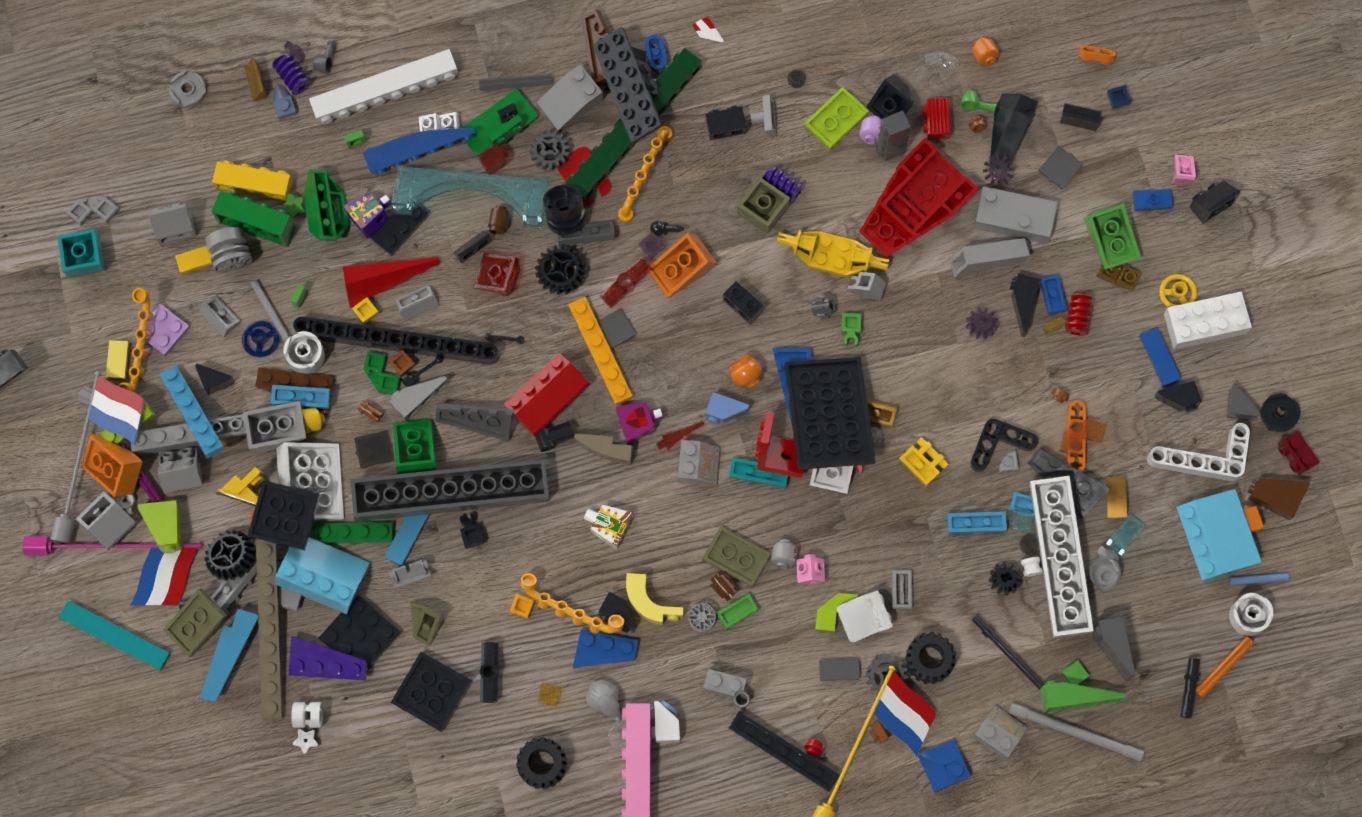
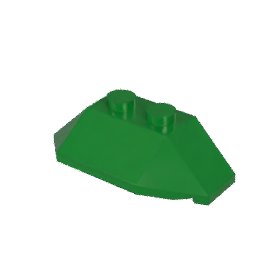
[304,169,349,241]

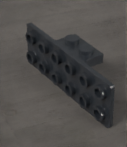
[593,27,662,142]

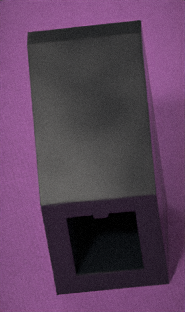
[598,592,635,633]

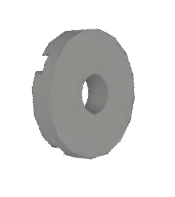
[169,71,206,108]

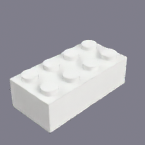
[1164,292,1252,350]

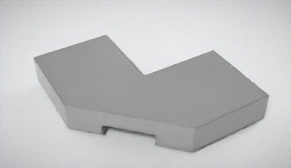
[66,197,120,226]

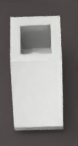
[651,701,680,743]

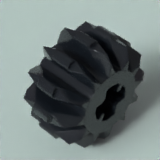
[988,562,1022,596]

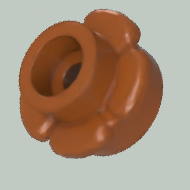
[968,116,986,133]
[1051,387,1069,403]

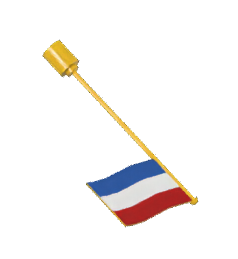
[812,666,936,817]

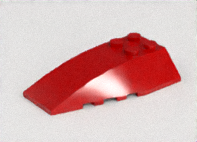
[859,138,979,258]

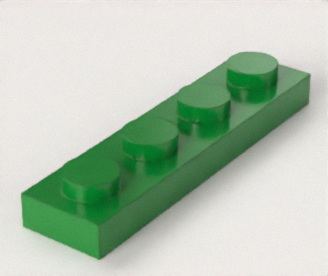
[315,522,393,544]

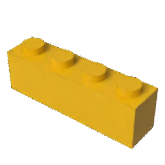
[212,161,293,202]

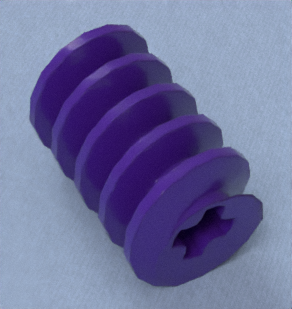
[272,55,311,96]
[762,165,802,204]

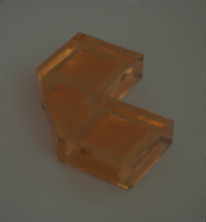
[1059,419,1106,457]

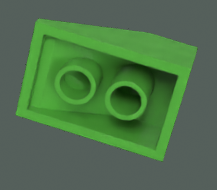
[1084,204,1141,270]

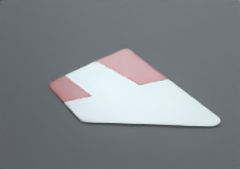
[692,16,724,42]

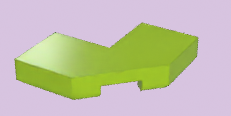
[815,593,858,632]

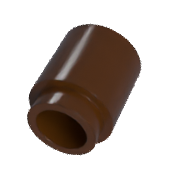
[488,205,510,235]
[710,572,739,601]

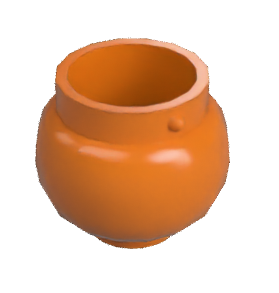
[728,354,762,389]

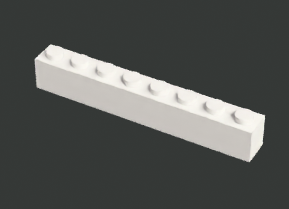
[309,49,458,125]

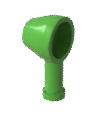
[960,90,996,113]

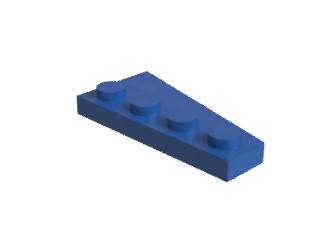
[772,348,811,424]

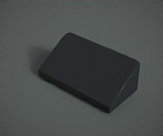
[453,231,491,263]

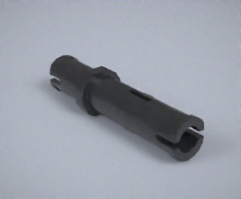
[1180,658,1200,719]

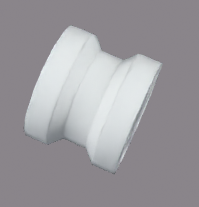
[1021,557,1043,577]

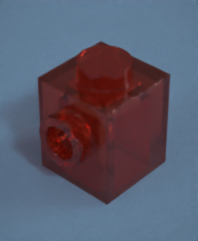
[477,144,508,176]

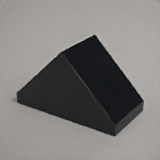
[195,363,235,395]

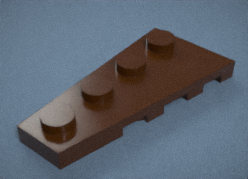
[582,10,610,85]
[255,367,335,415]

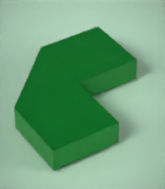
[363,351,401,395]

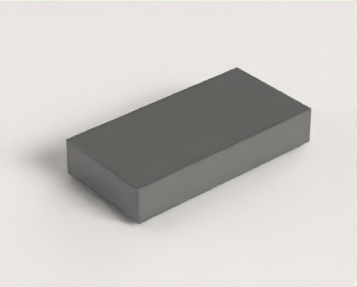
[819,659,860,681]

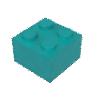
[57,229,105,278]

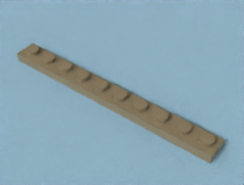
[256,540,283,719]

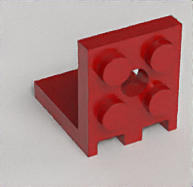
[755,412,804,478]

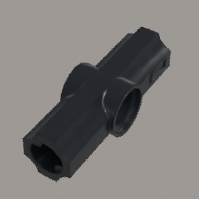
[480,642,499,703]

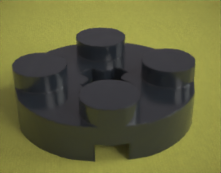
[1260,393,1300,432]

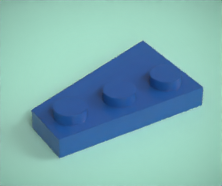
[573,629,638,669]

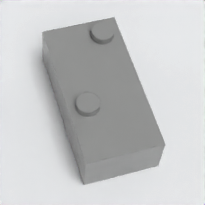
[973,186,1057,244]

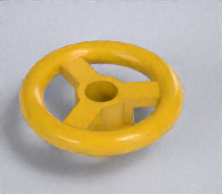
[1159,274,1197,307]

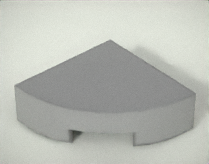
[999,451,1019,473]

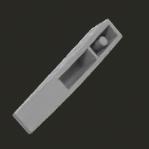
[131,414,246,457]

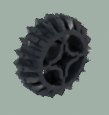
[535,244,586,295]
[204,529,256,582]

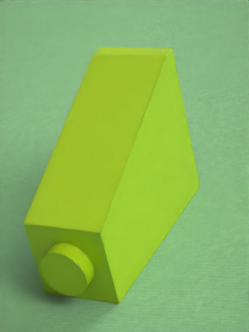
[138,500,181,554]

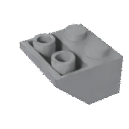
[148,203,197,245]
[158,447,202,493]
[76,492,136,551]

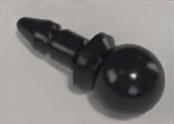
[650,221,685,236]

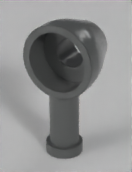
[313,40,337,74]

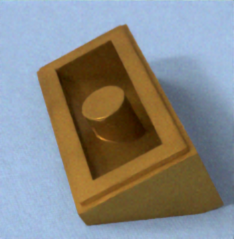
[245,58,267,101]
[867,397,898,426]

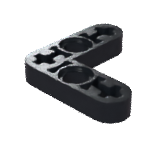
[970,419,1038,472]

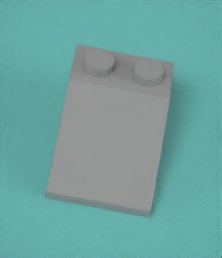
[537,64,603,131]
[243,401,307,454]

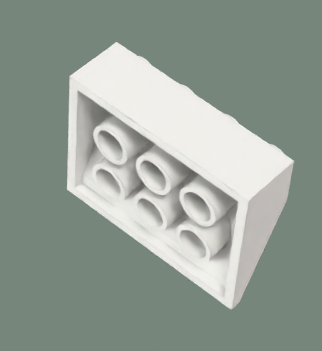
[276,442,344,522]

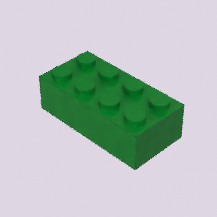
[211,191,296,247]

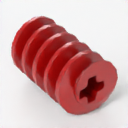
[1065,293,1094,336]

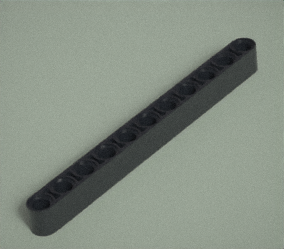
[293,317,499,365]

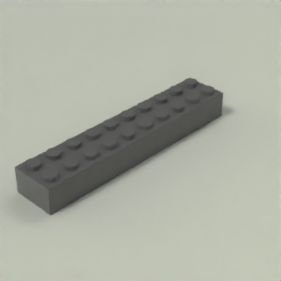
[350,459,549,522]

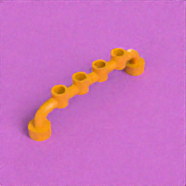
[618,126,672,223]
[118,288,154,392]
[520,573,624,634]

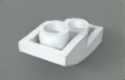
[419,112,460,132]

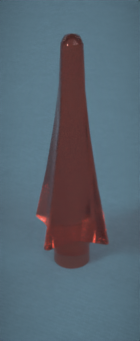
[656,421,704,450]

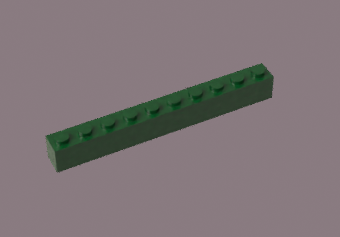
[566,48,702,203]

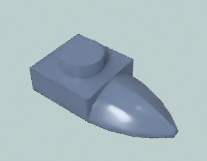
[273,83,297,120]

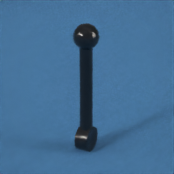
[484,333,524,344]

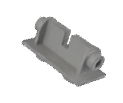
[389,560,431,589]

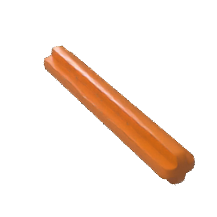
[1196,637,1254,698]

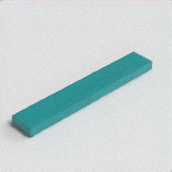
[58,601,170,671]

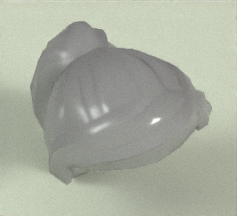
[1089,546,1121,591]
[586,680,621,721]

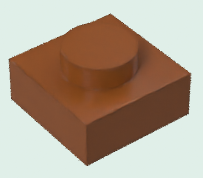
[388,350,415,376]
[870,721,888,744]

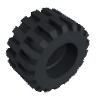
[905,632,956,684]
[516,737,567,790]

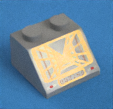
[678,440,720,486]
[972,705,1028,760]

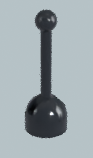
[400,356,443,387]

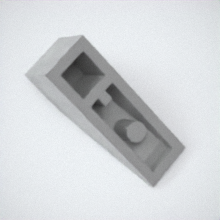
[389,376,449,421]

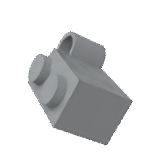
[703,669,749,709]

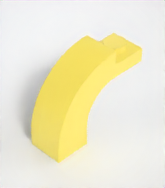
[626,573,683,625]

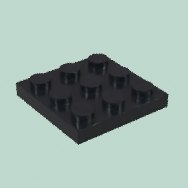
[247,480,320,551]
[318,594,401,671]
[390,652,472,732]

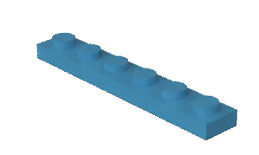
[160,366,224,459]

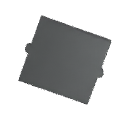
[1038,146,1083,189]
[597,308,636,350]

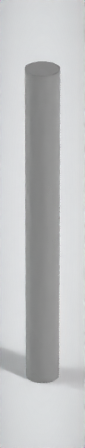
[251,280,290,342]

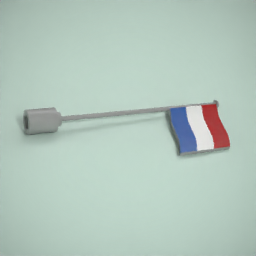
[50,371,145,544]

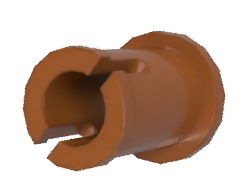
[358,401,383,423]

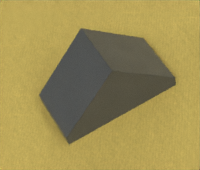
[1227,384,1260,421]

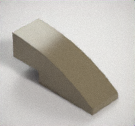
[574,434,632,465]

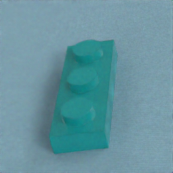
[729,457,788,488]

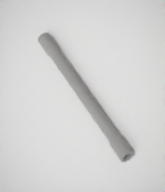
[1008,702,1144,762]

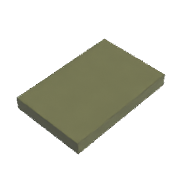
[702,526,771,588]
[163,588,227,657]

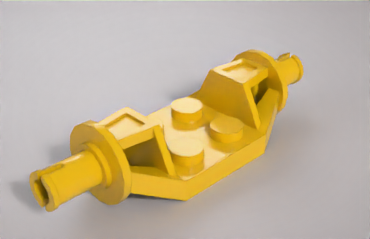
[776,229,890,277]

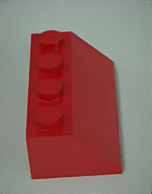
[504,353,590,437]

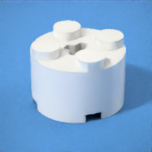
[284,331,325,374]
[1229,593,1273,636]

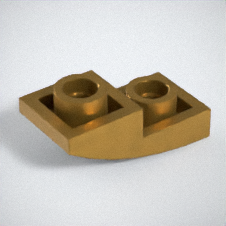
[1096,264,1141,291]
[1106,477,1127,518]

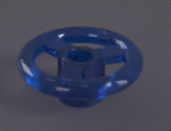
[242,321,279,357]

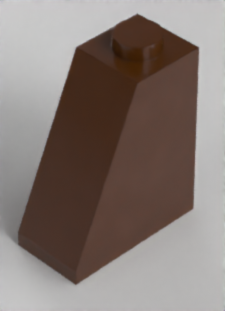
[1247,478,1310,521]

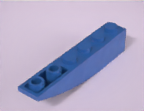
[362,128,476,175]

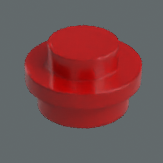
[804,739,824,756]

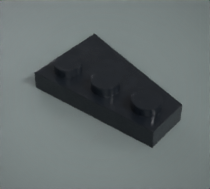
[369,202,429,256]

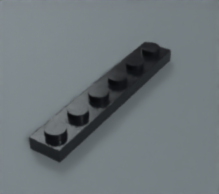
[728,711,840,792]

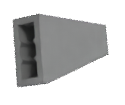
[949,238,1030,278]

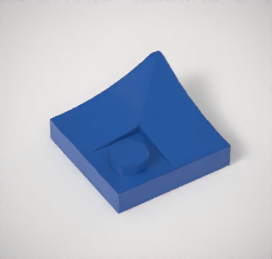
[917,740,971,793]

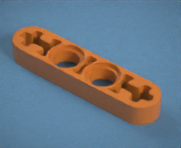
[1067,400,1086,471]

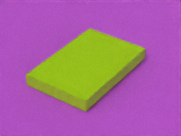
[804,87,870,150]

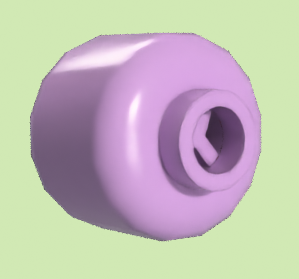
[859,116,882,144]

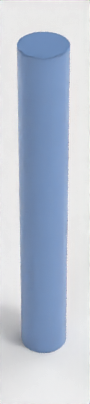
[1229,573,1289,585]

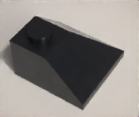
[866,74,914,120]

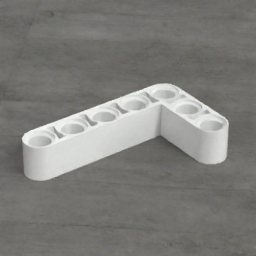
[1147,423,1250,481]

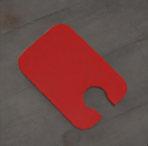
[557,147,611,206]

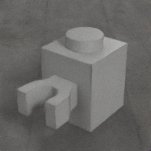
[847,272,886,300]

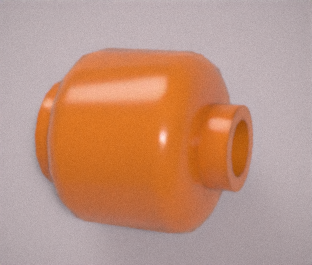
[972,38,999,66]

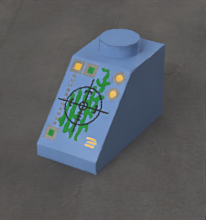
[705,392,749,424]

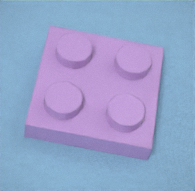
[142,304,190,357]

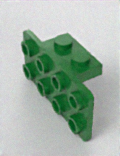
[462,90,537,159]

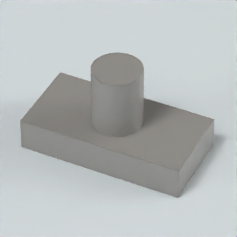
[751,95,776,137]

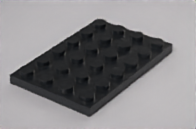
[784,357,876,470]

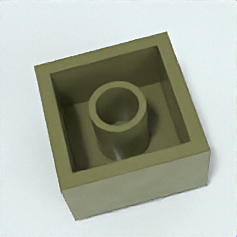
[737,177,790,234]

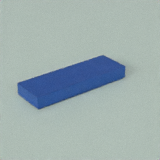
[1139,327,1181,387]

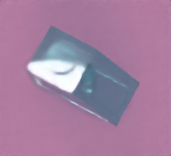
[1106,513,1146,556]

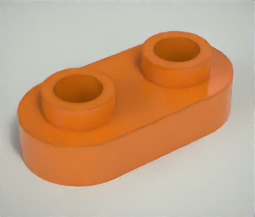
[1078,45,1116,65]

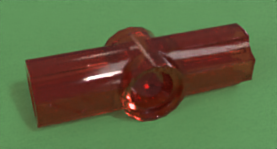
[600,258,652,309]

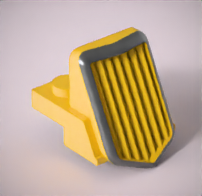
[215,467,266,507]

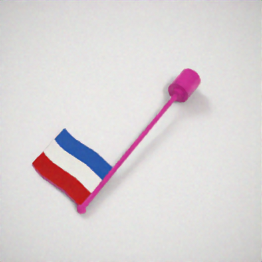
[23,536,202,605]

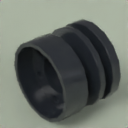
[543,184,586,235]

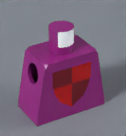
[615,402,663,445]

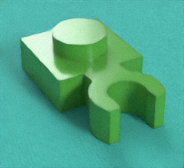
[841,313,861,347]

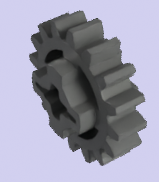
[529,129,570,171]
[865,654,909,695]

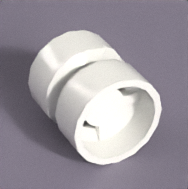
[292,702,323,728]

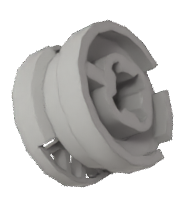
[688,603,716,633]

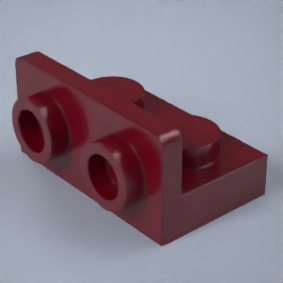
[1277,431,1320,476]

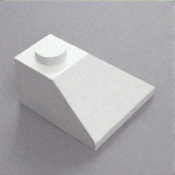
[810,466,853,494]

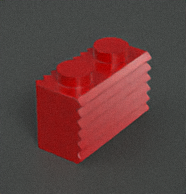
[922,98,951,139]

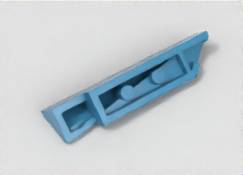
[200,609,258,702]

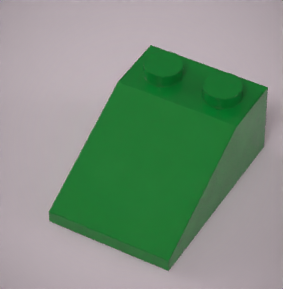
[393,419,436,474]

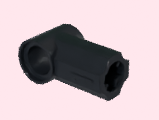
[535,422,574,452]

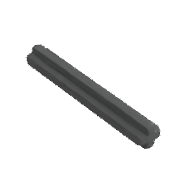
[479,74,552,90]

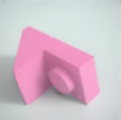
[1172,155,1196,186]

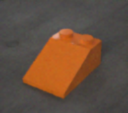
[647,233,717,298]
[81,434,143,497]

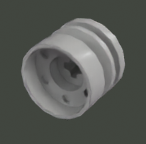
[205,227,252,273]

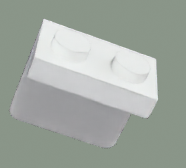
[837,590,893,642]

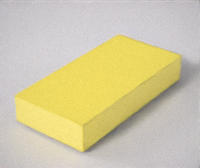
[105,340,130,380]

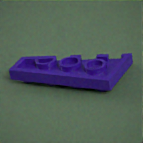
[288,636,368,681]

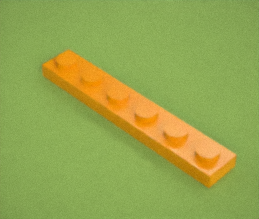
[568,297,633,406]

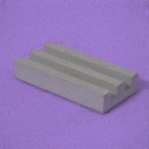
[892,570,912,610]

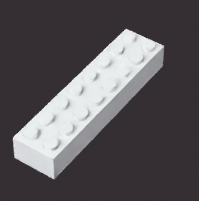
[1030,476,1094,638]

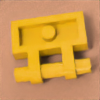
[899,437,949,487]

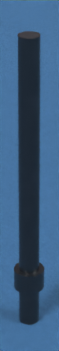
[972,615,1045,690]

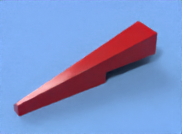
[343,257,440,308]

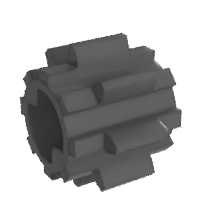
[811,295,835,319]

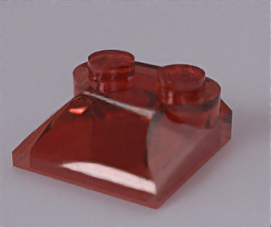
[473,253,520,296]

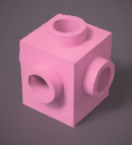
[796,554,825,585]

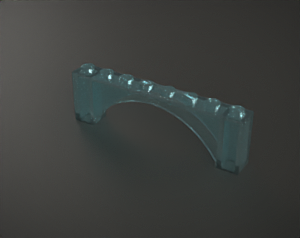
[391,166,548,228]

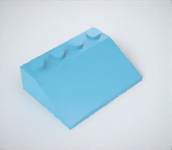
[1176,489,1262,582]
[274,537,370,614]

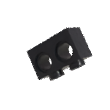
[723,281,764,325]

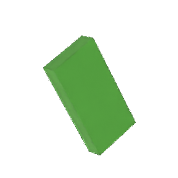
[716,593,759,630]

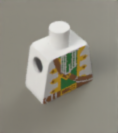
[584,505,633,549]

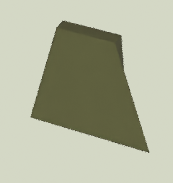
[410,602,444,646]

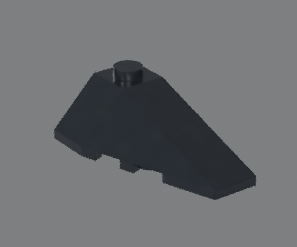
[989,94,1039,173]

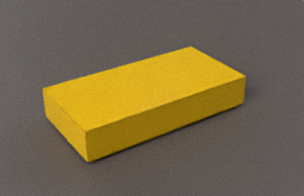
[175,246,213,275]

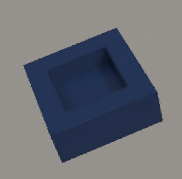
[1107,85,1131,110]

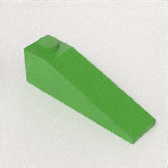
[1040,680,1125,712]

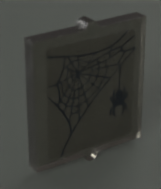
[354,430,394,469]

